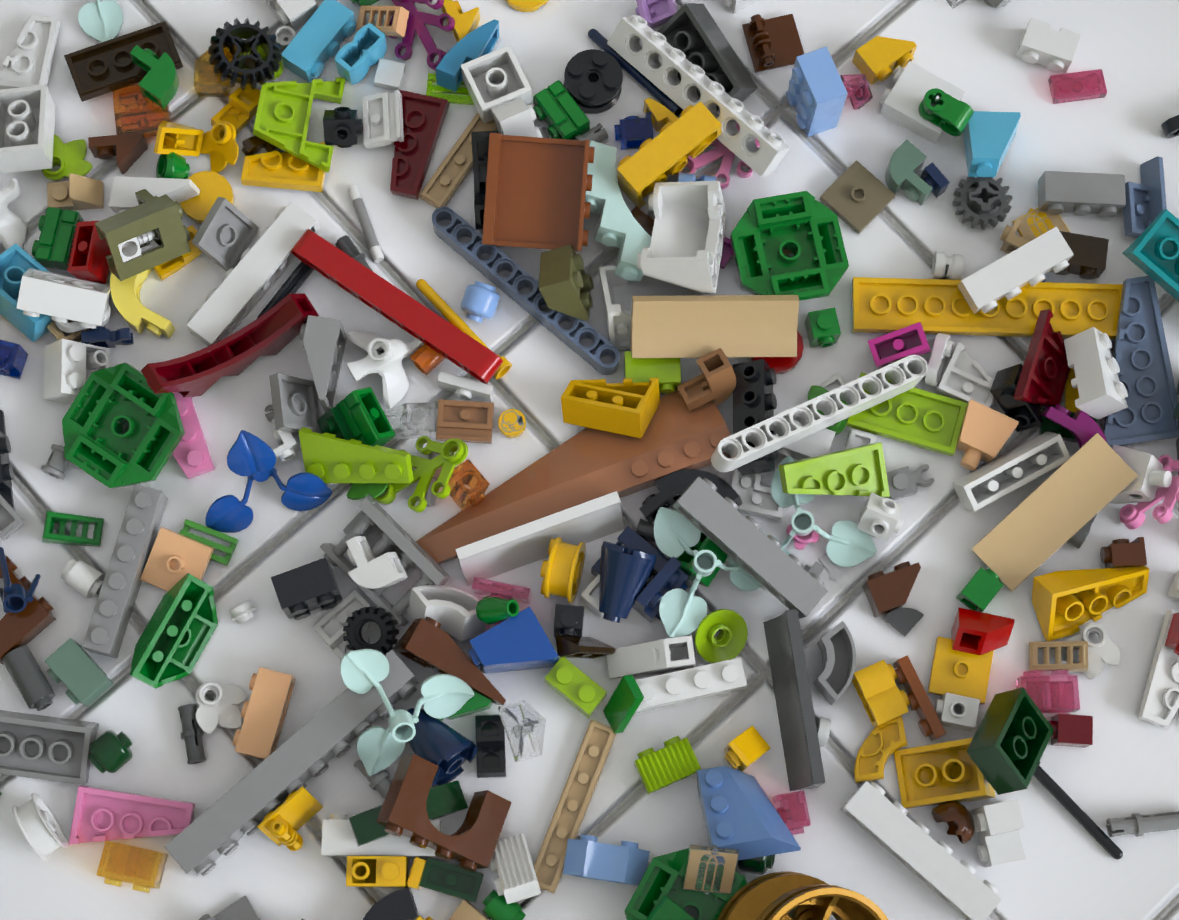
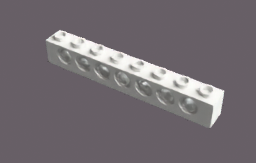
[607,15,790,177]

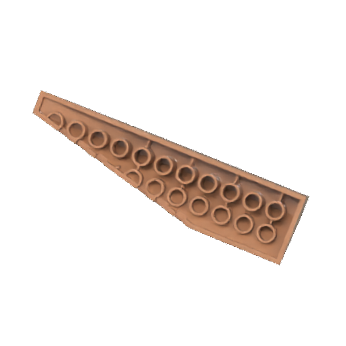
[416,390,731,571]

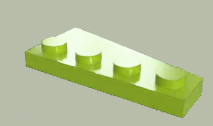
[298,427,414,483]

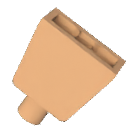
[956,399,1019,471]

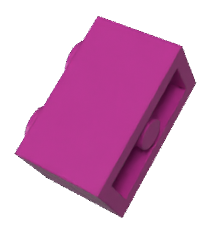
[867,322,931,369]

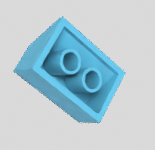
[0,244,53,342]

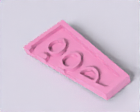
[68,785,195,845]

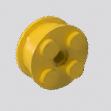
[540,537,586,604]

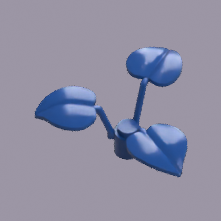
[205,430,332,533]

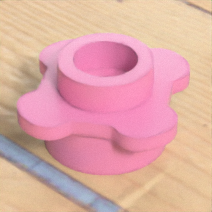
[786,524,819,550]

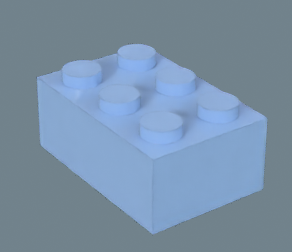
[786,46,848,137]

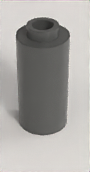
[2,645,55,711]

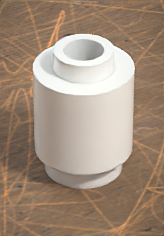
[61,559,105,598]

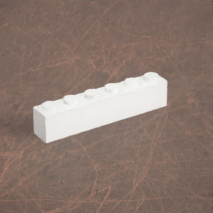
[186,202,320,346]
[840,781,1002,920]

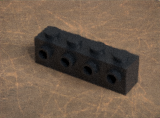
[732,359,778,476]

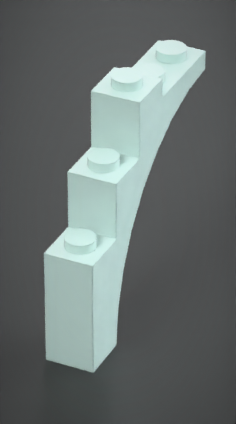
[585,140,651,282]

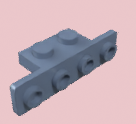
[1123,156,1167,238]

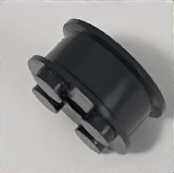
[564,49,623,114]

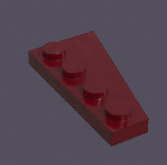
[390,90,450,200]

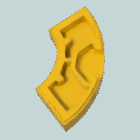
[854,716,908,784]

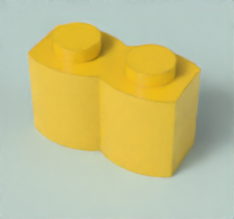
[851,659,910,728]

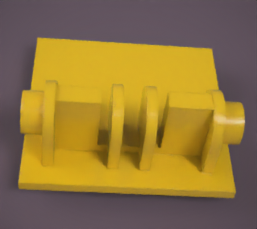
[257,786,323,851]

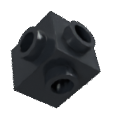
[323,107,363,148]

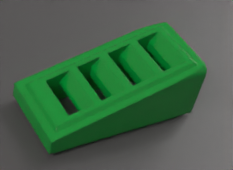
[42,511,104,547]

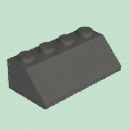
[658,3,758,114]

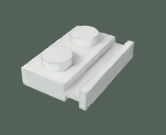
[362,90,404,149]

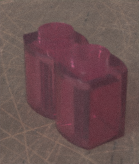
[1016,670,1080,713]

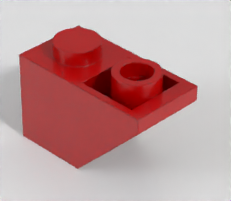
[951,607,1015,655]

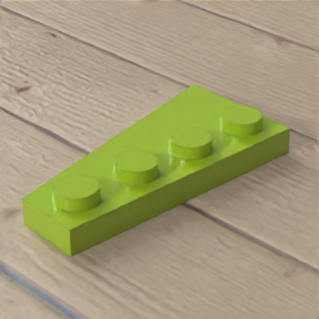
[778,442,890,497]

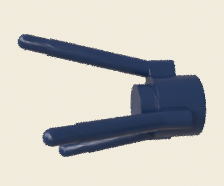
[0,547,41,613]

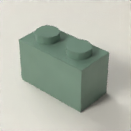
[44,638,114,706]

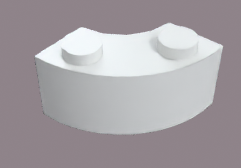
[407,585,486,642]

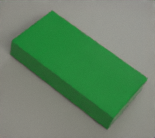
[603,675,644,734]

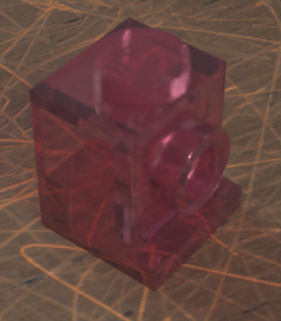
[773,790,811,835]

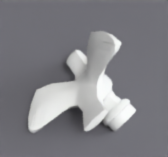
[0,178,28,250]
[346,331,423,409]

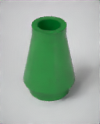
[476,596,519,625]

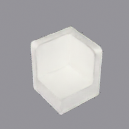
[580,574,604,619]

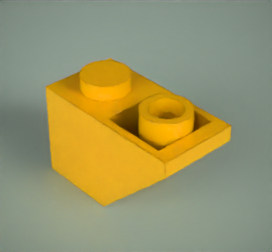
[852,36,917,85]
[724,725,771,772]
[346,856,409,888]

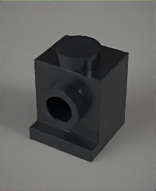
[554,604,584,638]

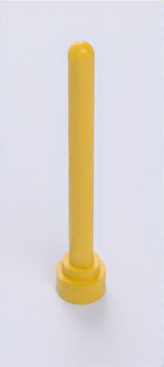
[416,279,512,380]

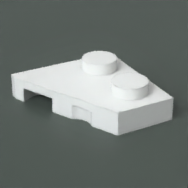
[936,342,994,408]

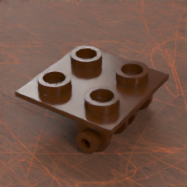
[742,14,804,73]

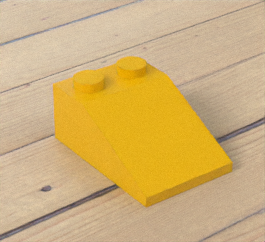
[894,737,996,808]

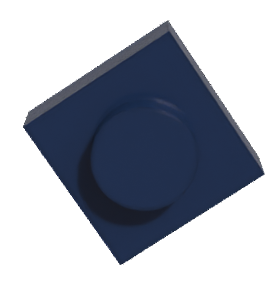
[920,162,950,198]

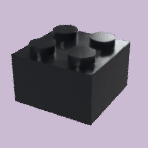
[271,558,343,620]

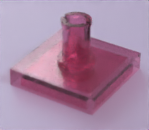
[472,577,532,625]

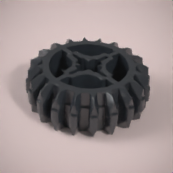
[208,17,282,90]

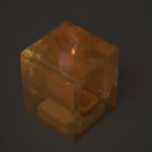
[442,459,490,510]

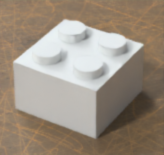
[461,45,532,124]

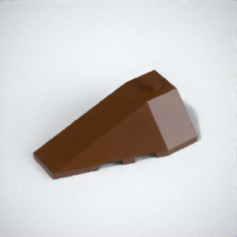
[393,616,506,705]

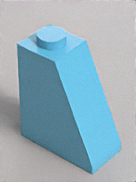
[963,111,1021,177]

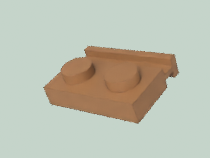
[436,399,494,444]

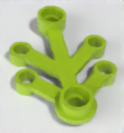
[373,436,468,513]

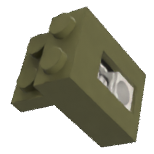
[95,189,191,281]

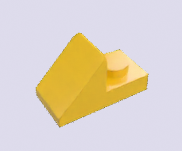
[441,0,480,43]

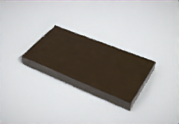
[64,21,183,102]

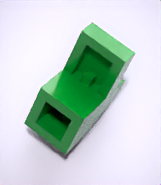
[130,45,179,109]

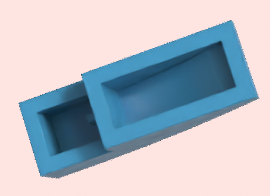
[436,19,500,92]

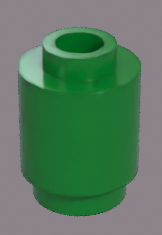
[482,890,526,920]

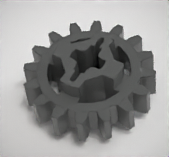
[952,177,1013,230]

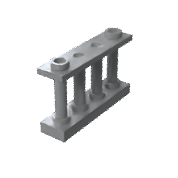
[320,498,451,627]

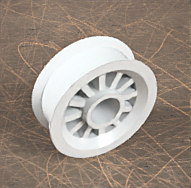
[12,793,68,861]

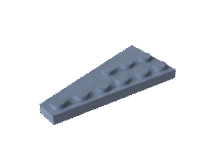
[1103,276,1179,447]

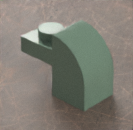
[885,140,933,205]

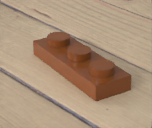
[893,655,946,741]

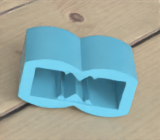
[335,23,387,85]

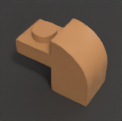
[677,348,736,411]

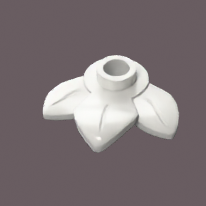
[1062,623,1121,679]
[195,682,247,734]

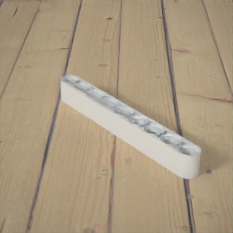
[711,355,928,473]

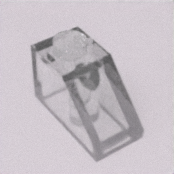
[383,403,437,439]

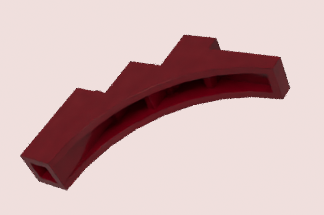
[141,294,319,397]

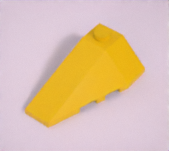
[1031,566,1150,641]

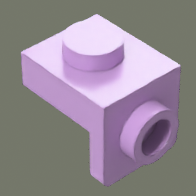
[635,0,678,29]

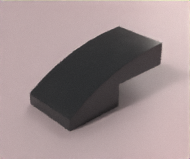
[475,714,506,778]

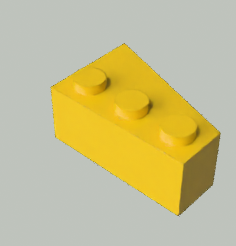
[561,378,660,438]

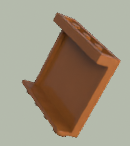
[482,133,595,252]

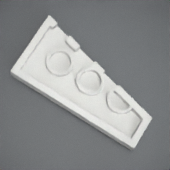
[1137,610,1179,727]

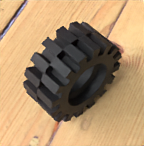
[343,607,399,655]

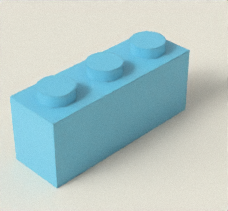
[281,0,356,83]

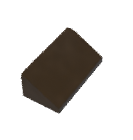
[555,635,616,659]

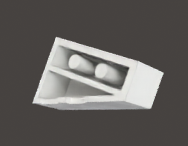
[1064,327,1128,420]

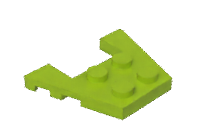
[253,78,345,172]

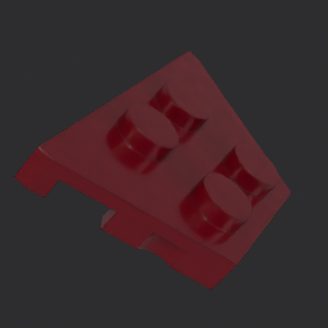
[1013,309,1070,407]

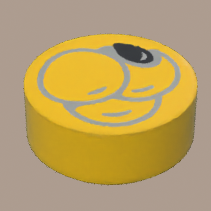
[498,409,526,438]

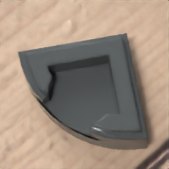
[883,608,924,637]

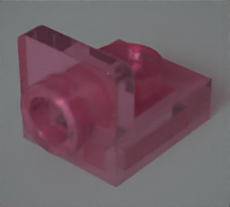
[840,74,873,110]

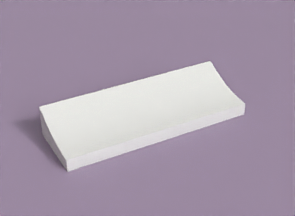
[455,491,625,586]

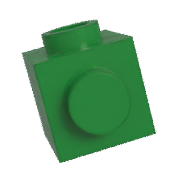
[804,308,841,348]

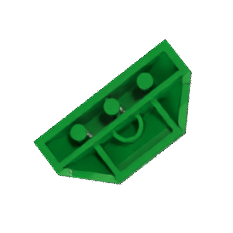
[130,573,218,689]

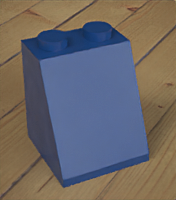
[468,606,559,674]

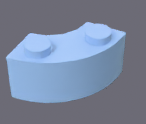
[563,834,650,886]

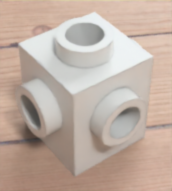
[857,492,904,542]

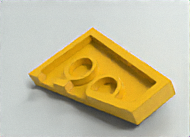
[241,142,330,192]

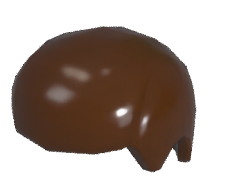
[931,801,975,844]

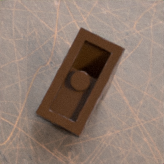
[88,132,148,174]

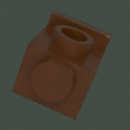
[1100,537,1147,568]

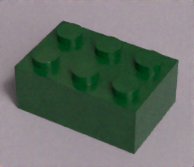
[966,687,1054,795]

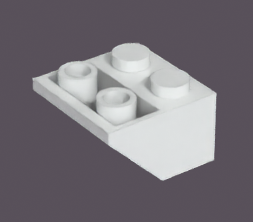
[43,339,110,404]

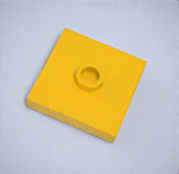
[927,636,994,705]

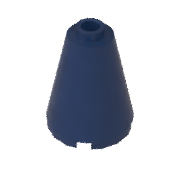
[599,541,657,623]
[407,708,477,786]

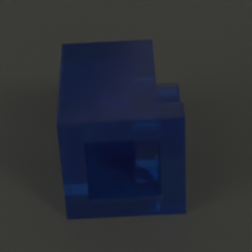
[614,112,654,150]
[0,340,28,380]

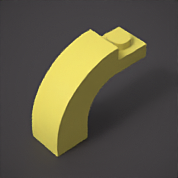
[110,246,176,338]

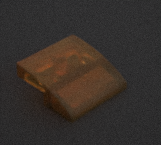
[113,85,171,137]

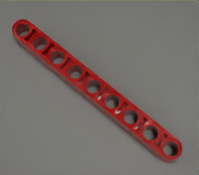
[290,229,503,384]

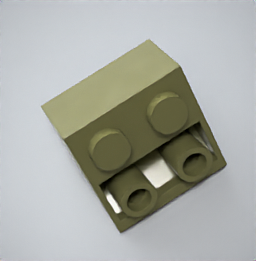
[539,244,594,321]

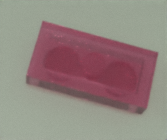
[1048,69,1107,104]

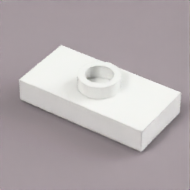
[437,371,494,402]

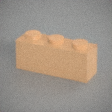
[233,667,296,760]

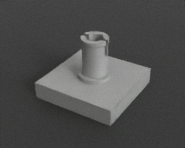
[191,197,259,271]
[265,373,321,434]

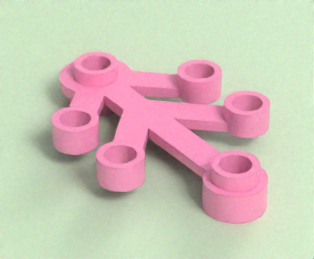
[677,123,760,190]
[1119,455,1179,529]

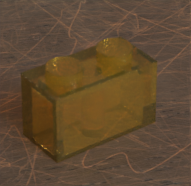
[96,840,168,893]

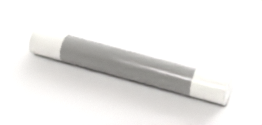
[348,186,384,263]

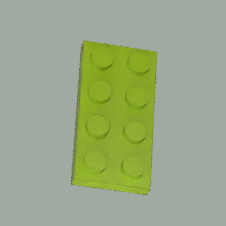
[846,372,968,457]

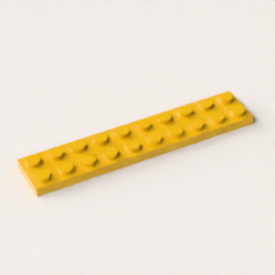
[852,277,1123,339]

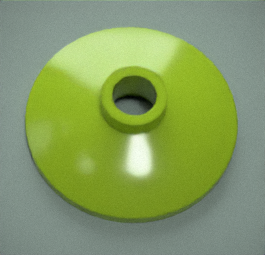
[695,609,748,663]

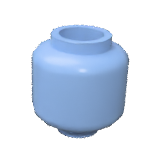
[460,281,500,323]

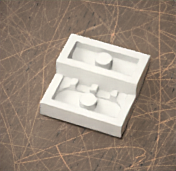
[313,589,381,660]

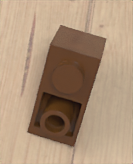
[862,561,921,617]

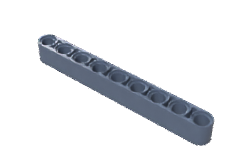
[432,206,620,375]

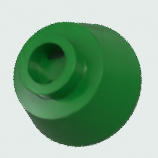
[156,152,190,179]

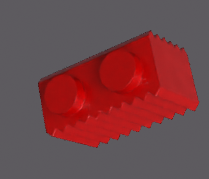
[67,220,111,284]

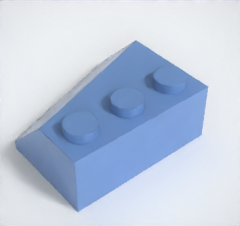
[697,766,801,864]

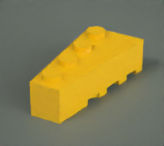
[617,101,722,209]

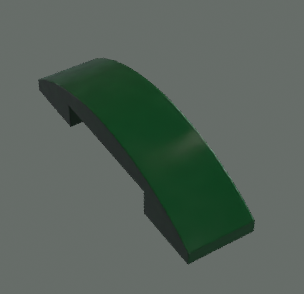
[349,780,468,847]

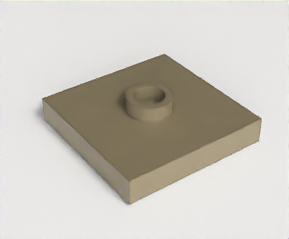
[819,160,896,234]

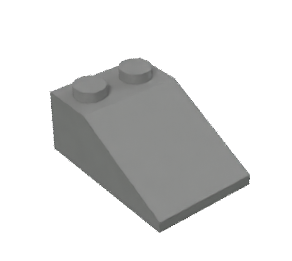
[300,315,347,412]

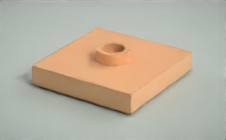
[140,527,215,591]

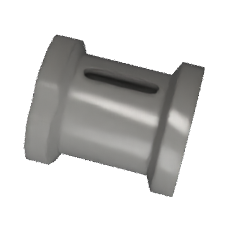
[40,444,69,480]

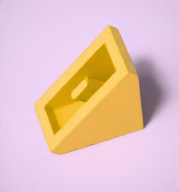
[154,120,204,157]

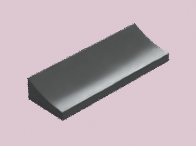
[763,609,825,791]

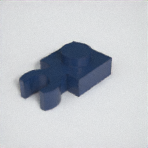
[81,326,134,348]

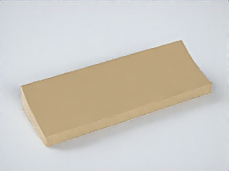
[629,295,800,358]
[972,433,1138,592]

